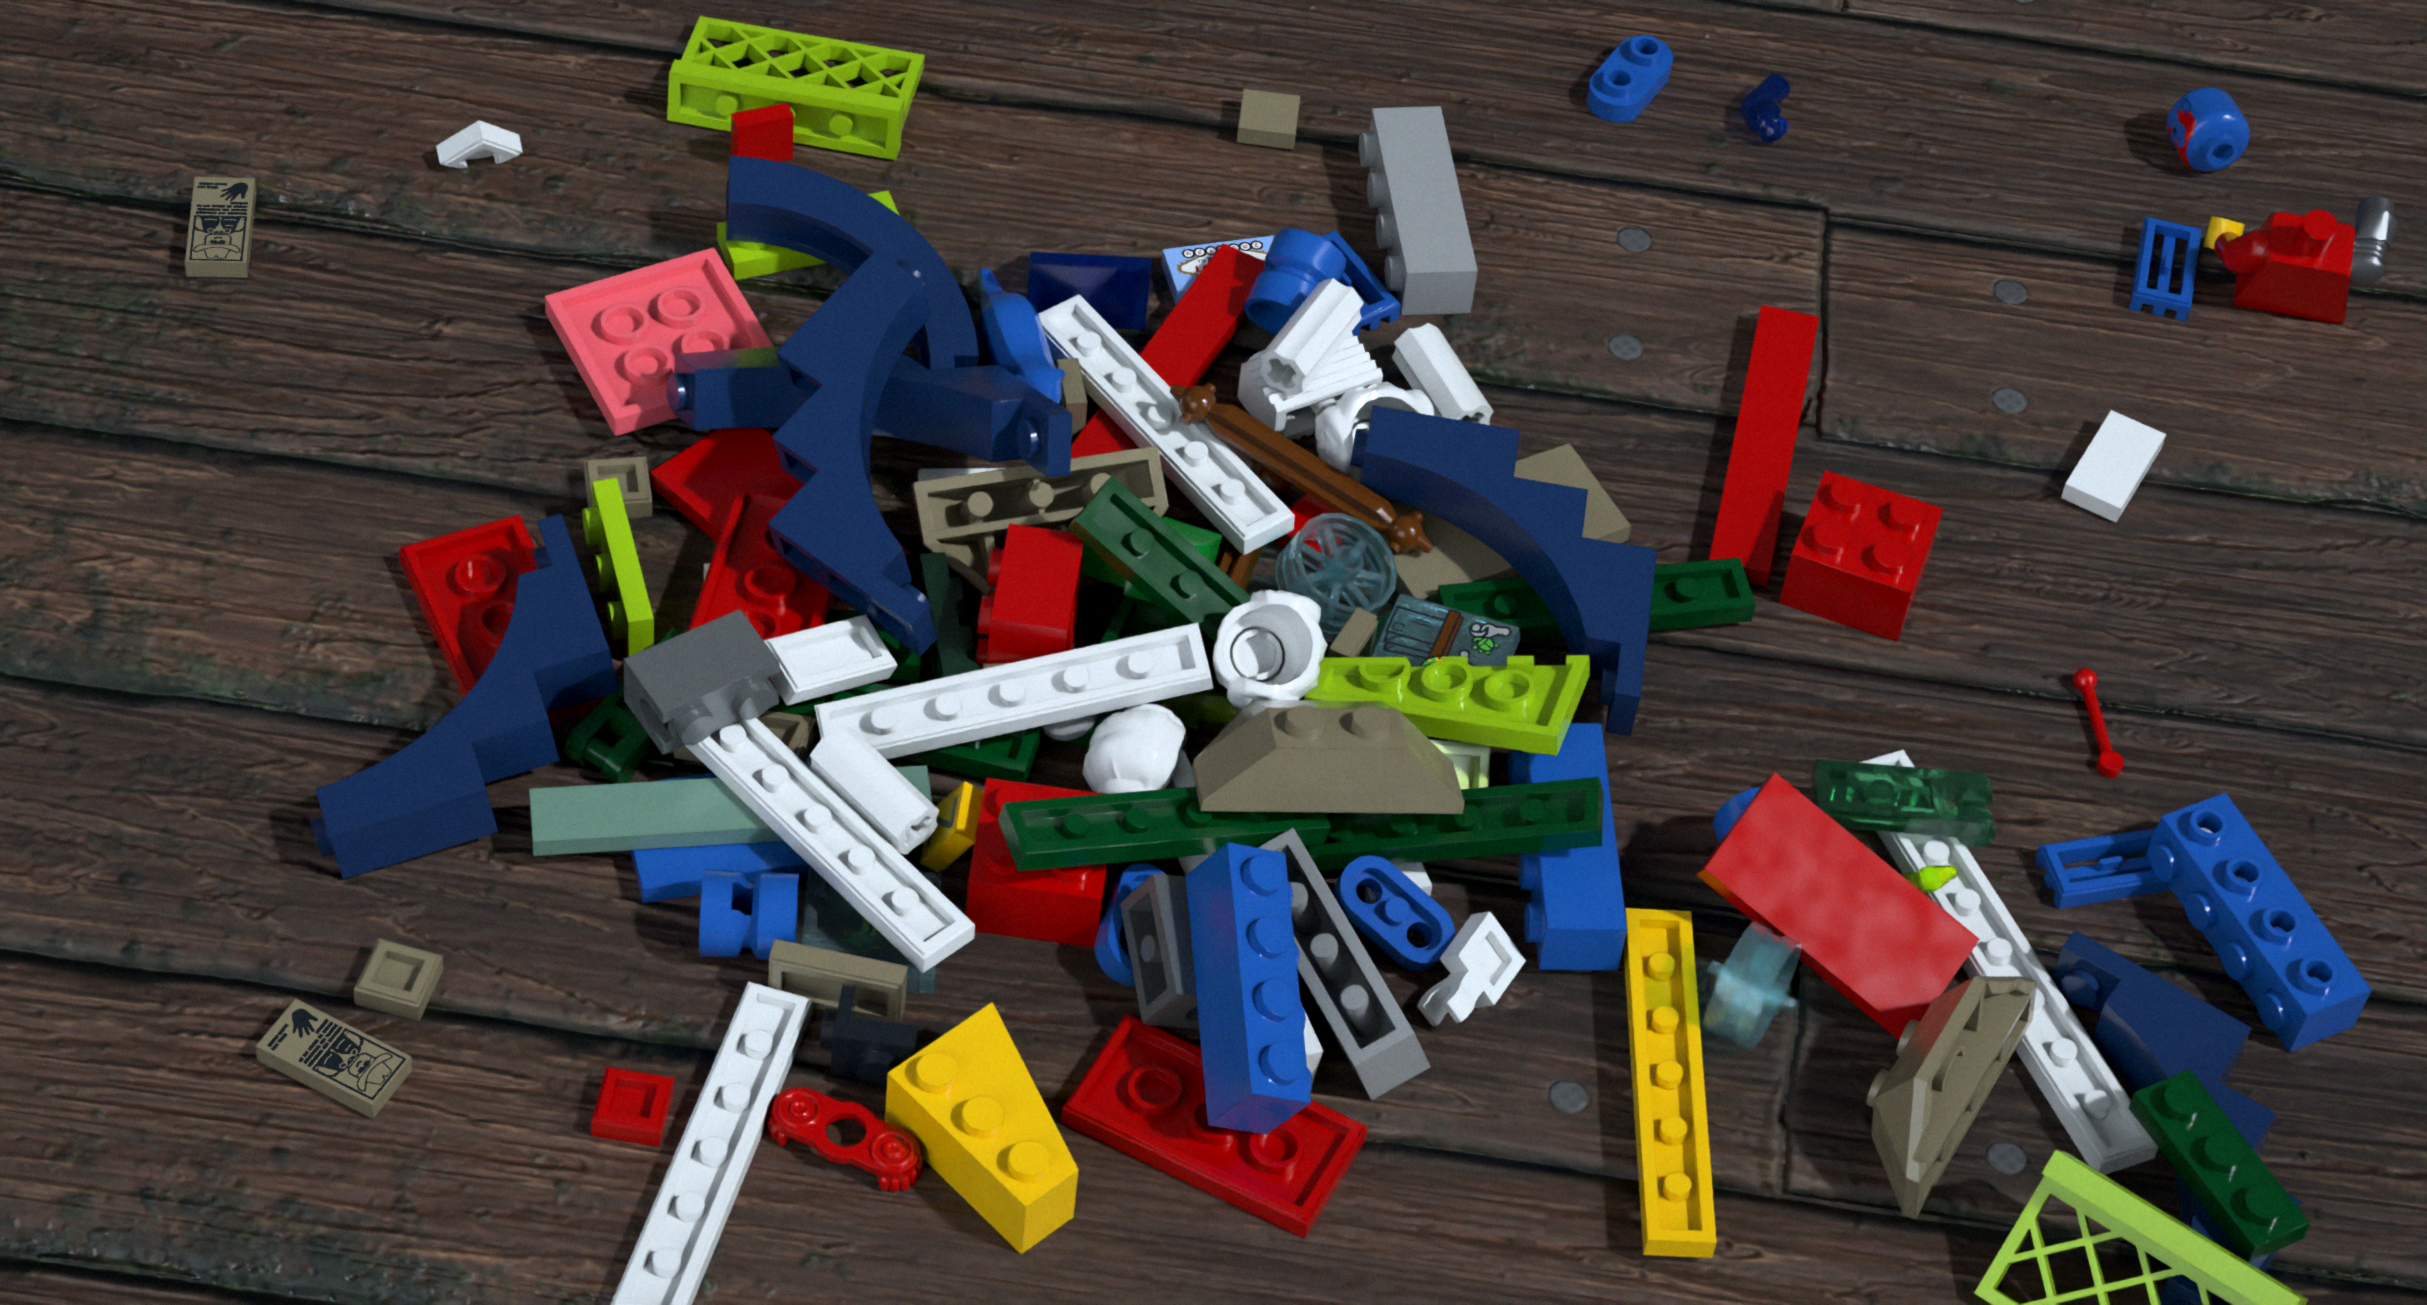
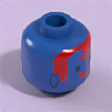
[2166,87,2250,172]

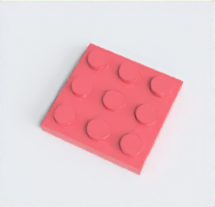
[545,247,774,436]

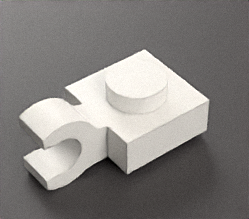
[1418,911,1526,1026]

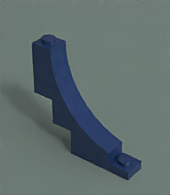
[767,250,937,657]
[667,346,1073,477]
[1350,406,1657,736]
[310,513,619,879]
[2052,930,2303,1305]

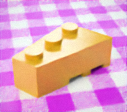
[885,1002,1079,1254]

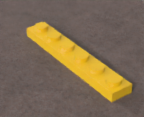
[1623,908,1717,1258]

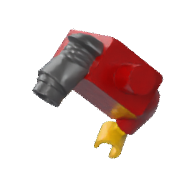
[2203,196,2398,325]

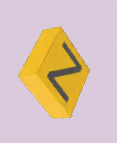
[920,781,984,873]

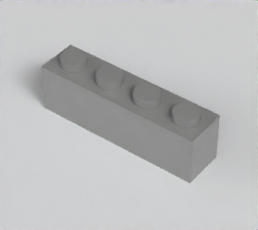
[1359,106,1478,315]
[1258,828,1431,1100]

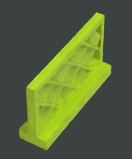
[667,16,925,160]
[1974,1150,2309,1305]

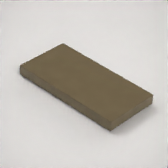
[1357,443,1631,615]

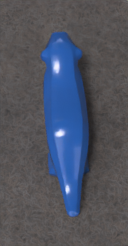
[976,268,1066,404]

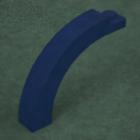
[725,156,979,370]

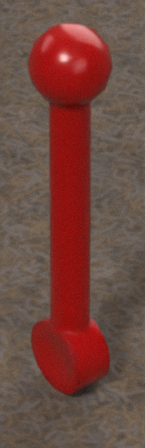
[2073,668,2124,778]

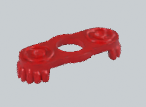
[768,1087,923,1192]

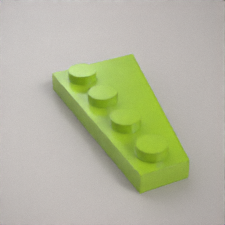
[1304,655,1590,756]

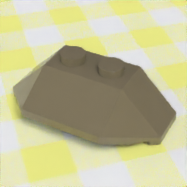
[911,445,1169,596]
[1192,699,1465,814]
[1866,976,2037,1220]

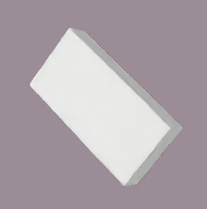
[2061,410,2166,523]
[764,614,898,705]

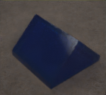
[1026,252,1152,330]

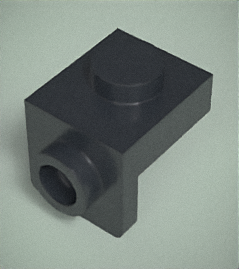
[820,985,918,1087]

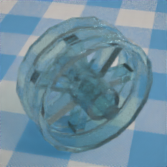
[1275,513,1397,634]
[1703,921,1802,1051]

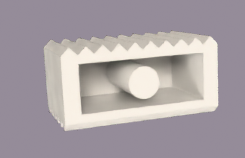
[1237,331,1383,441]

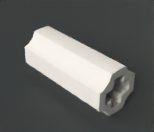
[1258,278,1364,396]
[1392,323,1494,425]
[810,726,940,855]

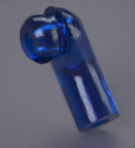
[1740,73,1790,144]

